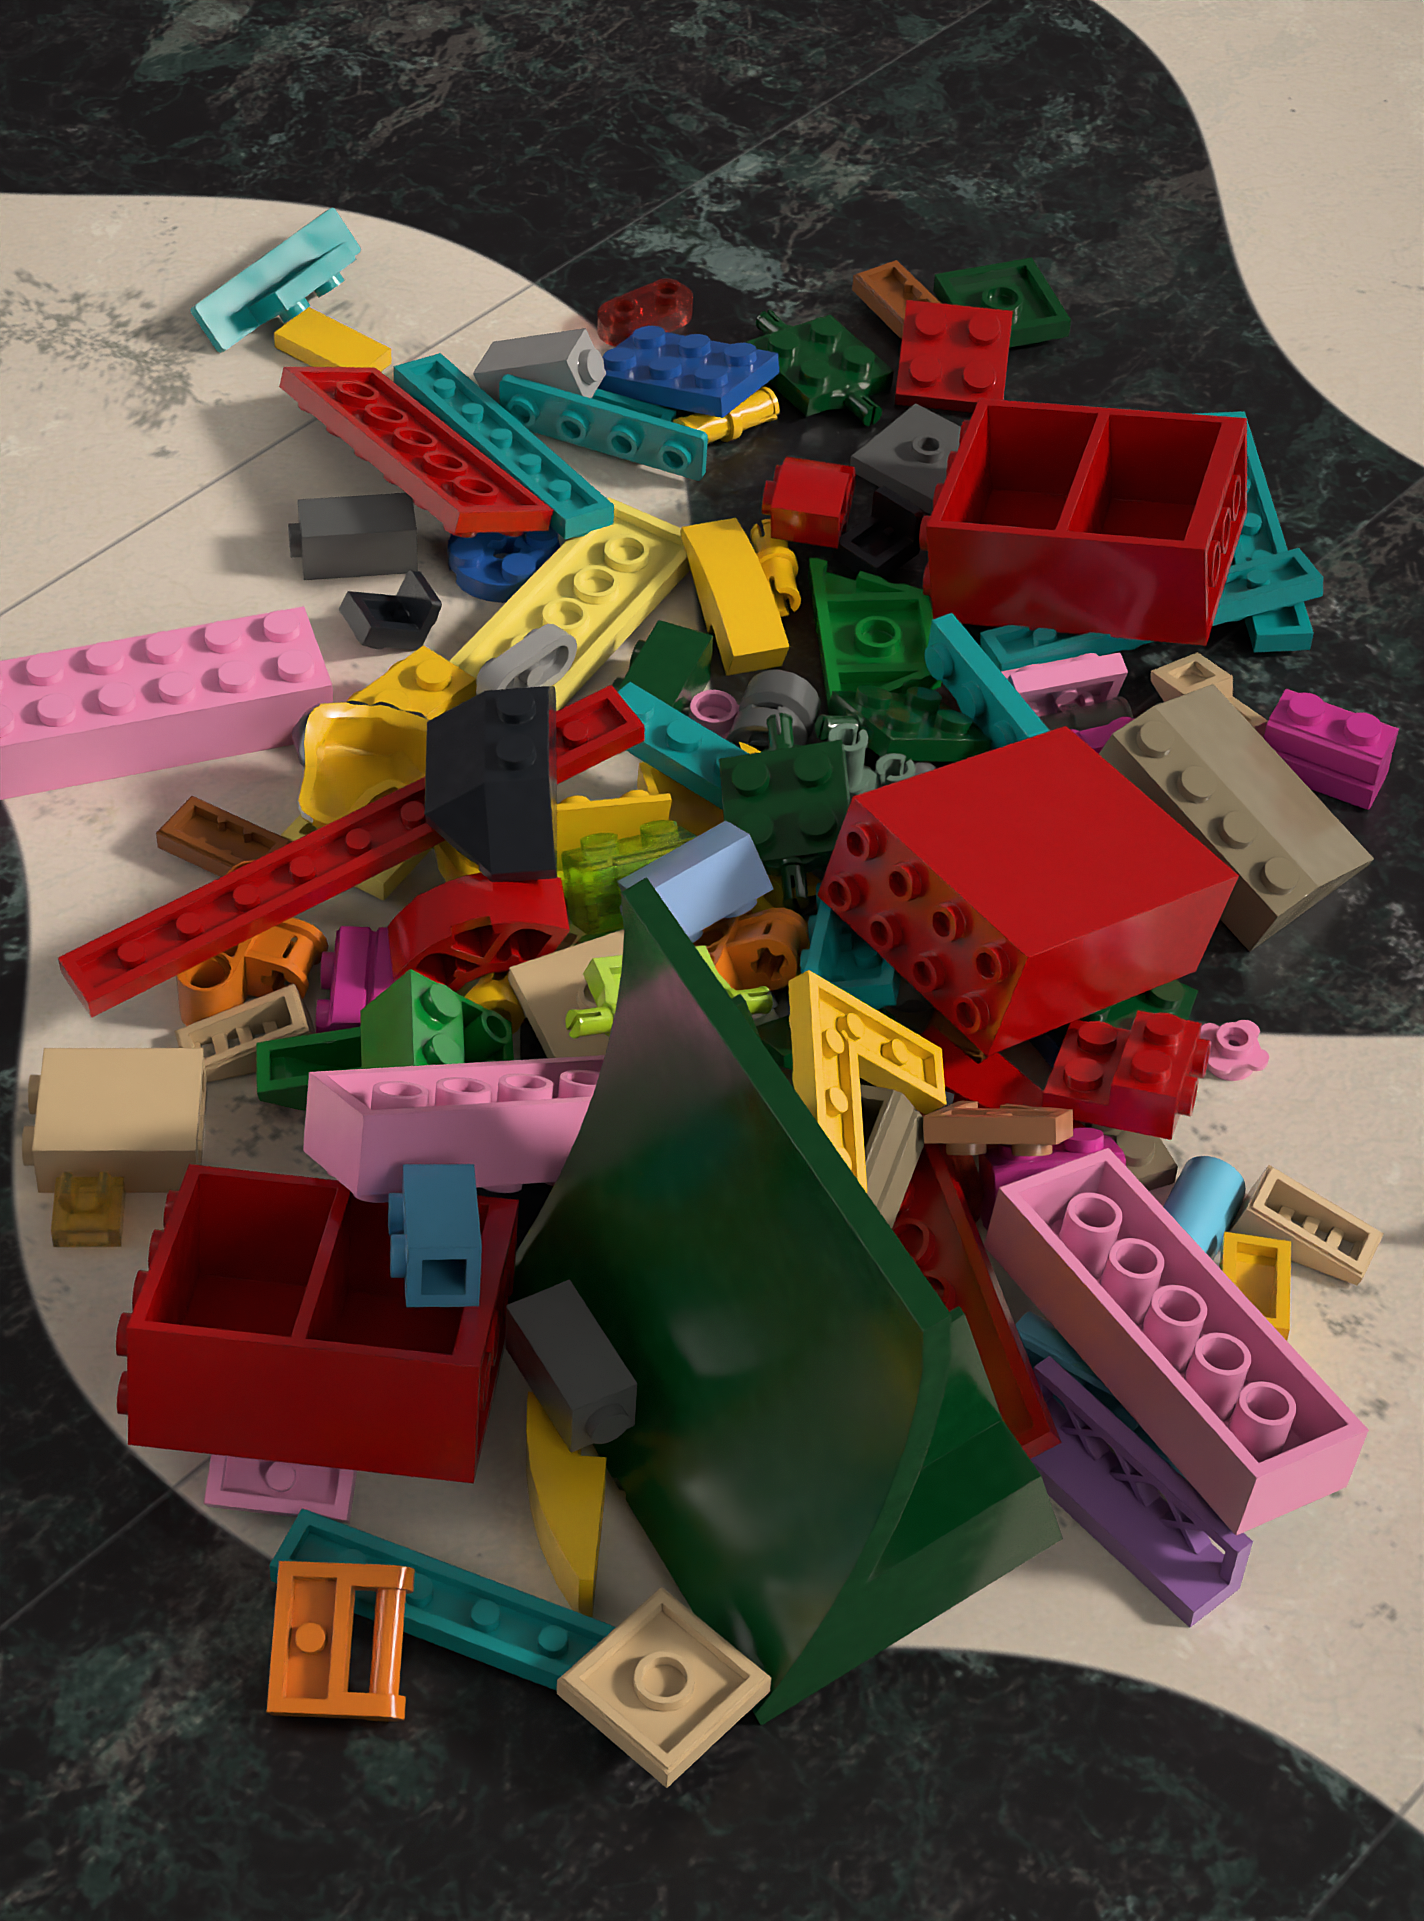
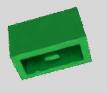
[360,969,514,1069]

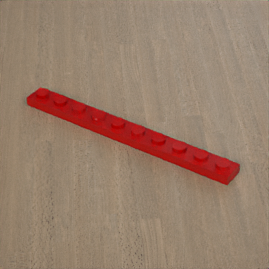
[58,685,645,1018]

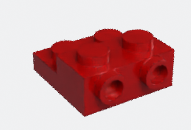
[1042,1010,1211,1140]

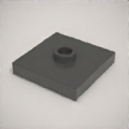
[850,403,961,514]

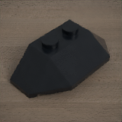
[424,686,557,882]

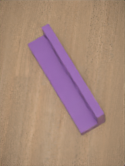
[1030,1356,1253,1628]

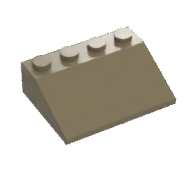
[1099,684,1374,952]

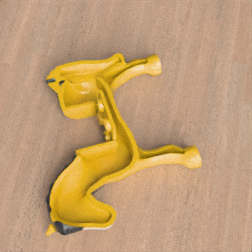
[292,700,822,1034]

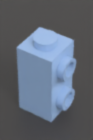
[617,821,774,943]

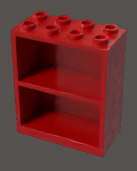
[919,398,1247,646]
[817,726,1239,1056]
[116,1164,519,1484]

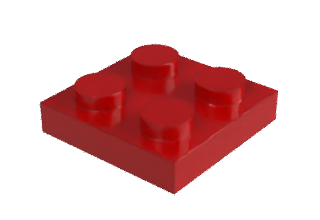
[895,300,1013,413]

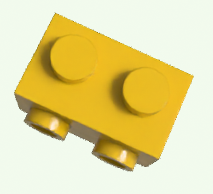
[346,645,476,720]

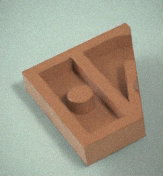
[923,1101,1073,1156]

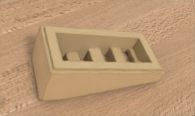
[174,984,316,1082]
[1229,1165,1384,1286]

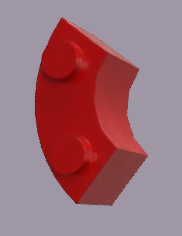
[762,457,856,548]
[387,872,570,992]

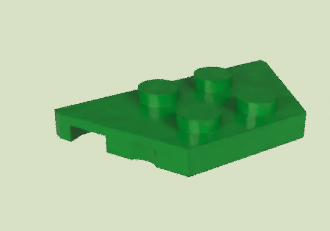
[808,558,941,716]

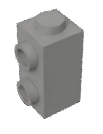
[473,328,606,404]

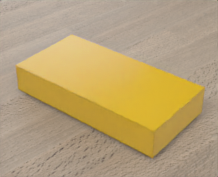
[274,307,392,372]

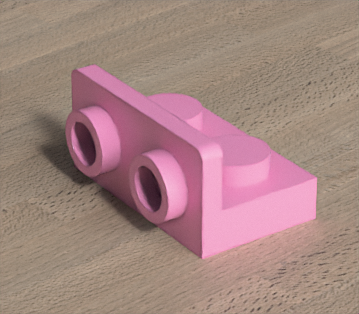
[1001,652,1128,722]
[204,1454,357,1524]

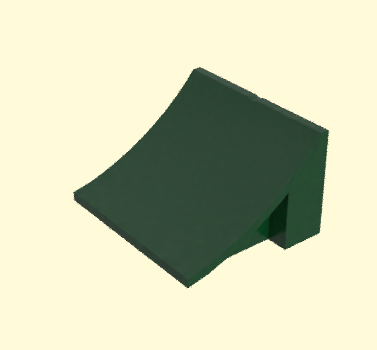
[508,877,1063,1726]

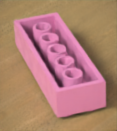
[0,606,333,800]
[303,1055,605,1203]
[984,1148,1369,1536]

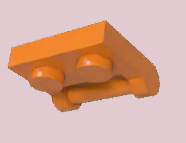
[267,1561,415,1722]

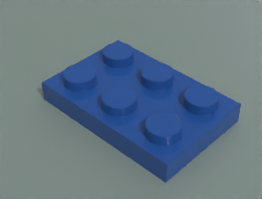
[598,326,779,418]

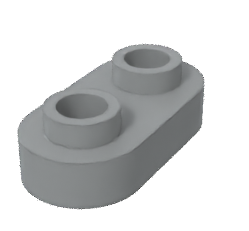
[476,624,577,695]

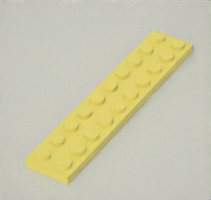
[281,497,690,901]

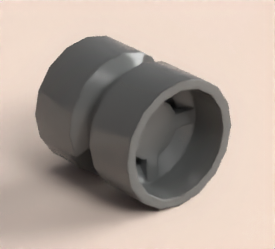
[726,670,821,751]

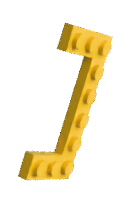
[788,970,946,1193]

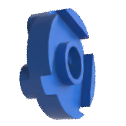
[447,526,560,603]

